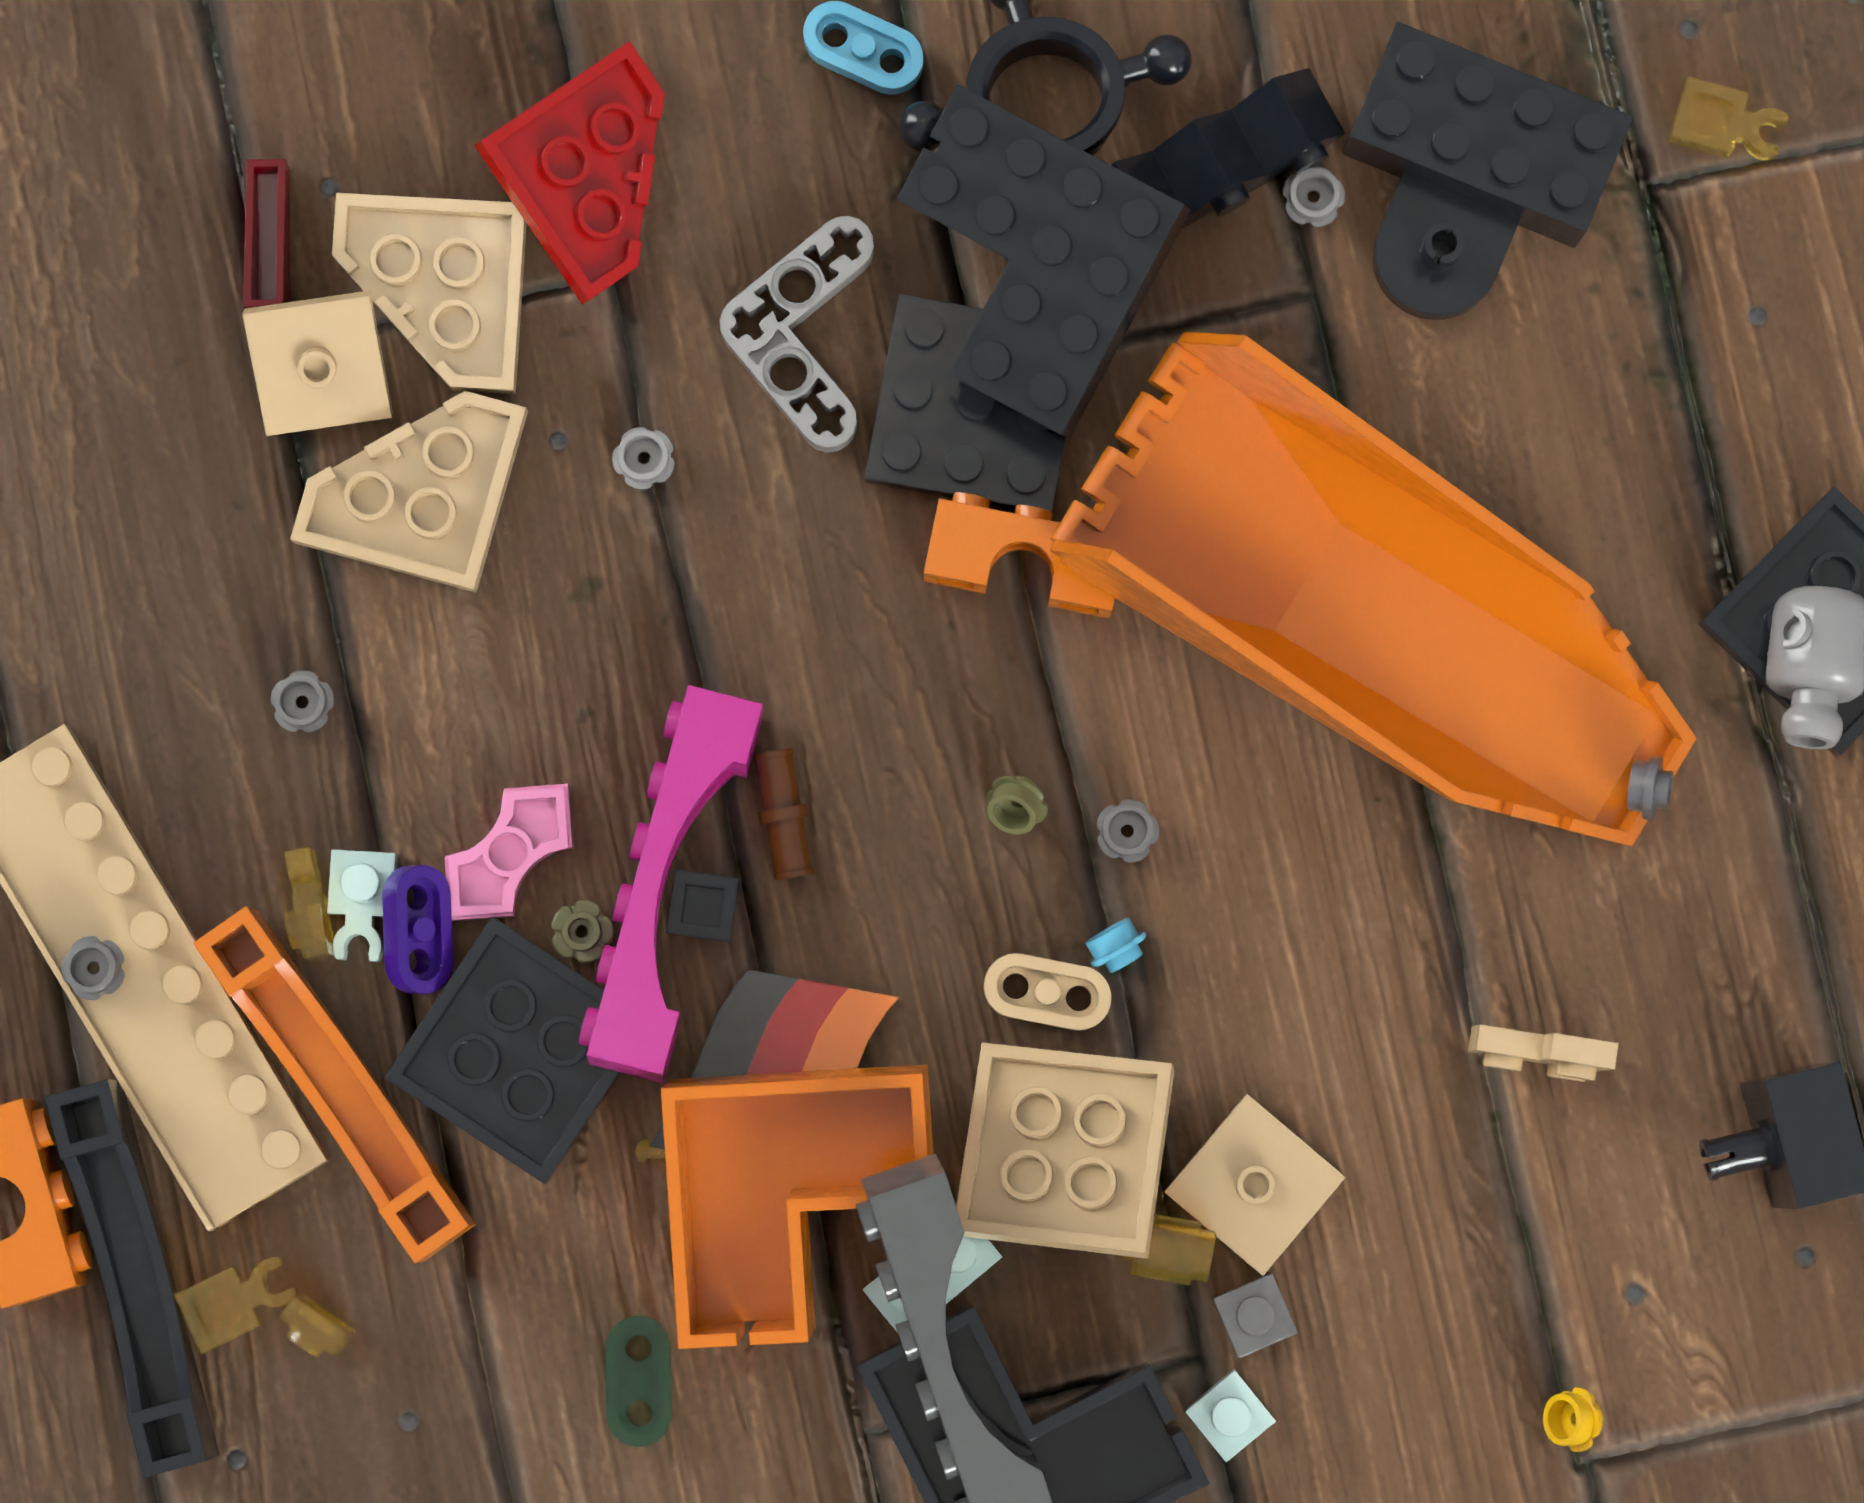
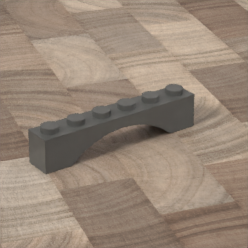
[855,1153,1052,1503]

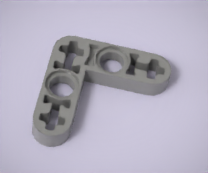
[719,216,874,453]

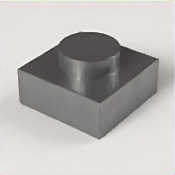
[1212,1273,1298,1358]

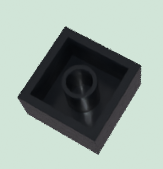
[1699,1062,1864,1209]

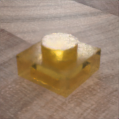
[279,1294,355,1357]

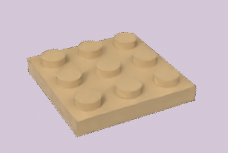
[956,1042,1175,1259]

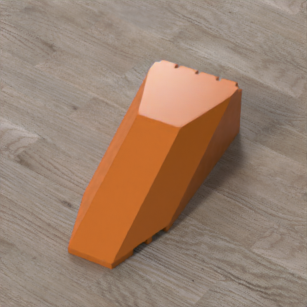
[1050,332,1697,846]

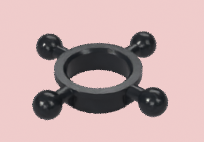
[899,0,1192,156]

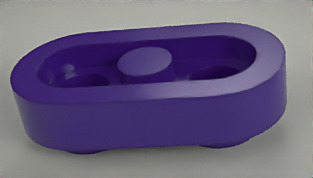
[382,865,453,994]

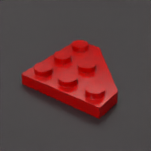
[474,41,665,304]

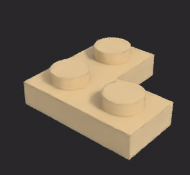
[1468,1025,1619,1082]

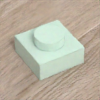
[1184,1369,1276,1462]

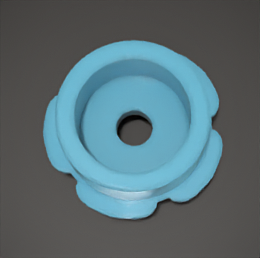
[1085,917,1146,973]

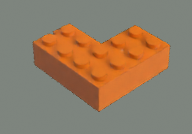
[661,1064,934,1349]

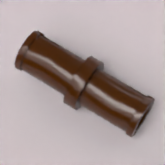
[753,748,815,881]

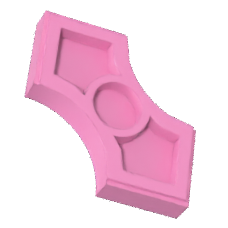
[444,784,574,922]

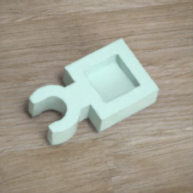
[327,850,398,962]

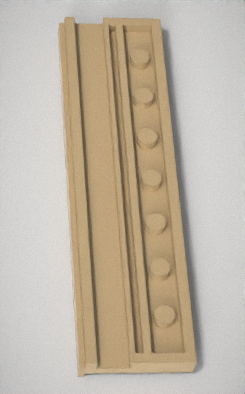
[0,724,330,1231]

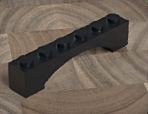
[44,1079,220,1478]

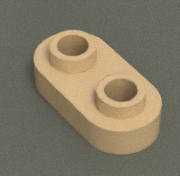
[984,953,1111,1031]

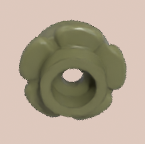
[987,775,1048,835]
[551,900,614,963]

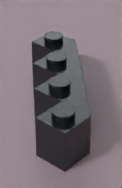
[1111,68,1346,228]

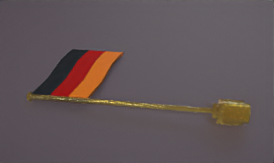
[636,970,1216,1286]

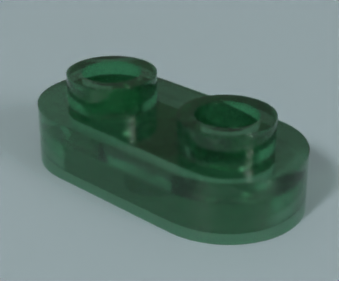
[605,1315,673,1447]

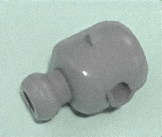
[1766,586,1864,749]

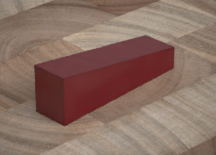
[243,159,290,309]

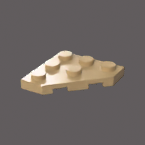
[332,193,527,394]
[290,391,528,593]

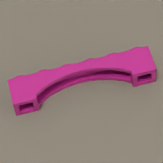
[579,685,763,1084]

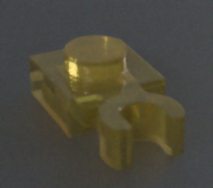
[1668,76,1789,160]
[284,847,335,962]
[174,1257,300,1354]

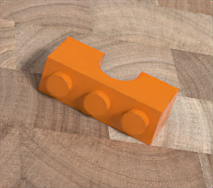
[924,492,1115,619]
[0,1098,93,1309]

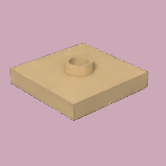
[242,290,393,436]
[1163,1094,1346,1276]

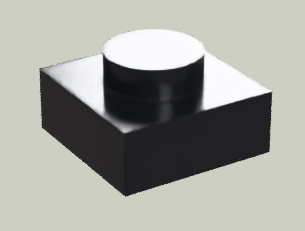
[666,870,740,943]

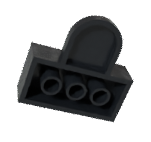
[1343,21,1633,320]

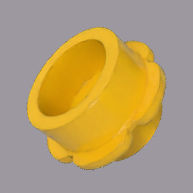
[1543,1387,1603,1452]

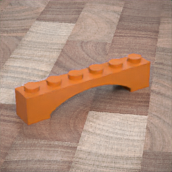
[193,906,477,1264]

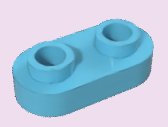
[803,1,923,95]

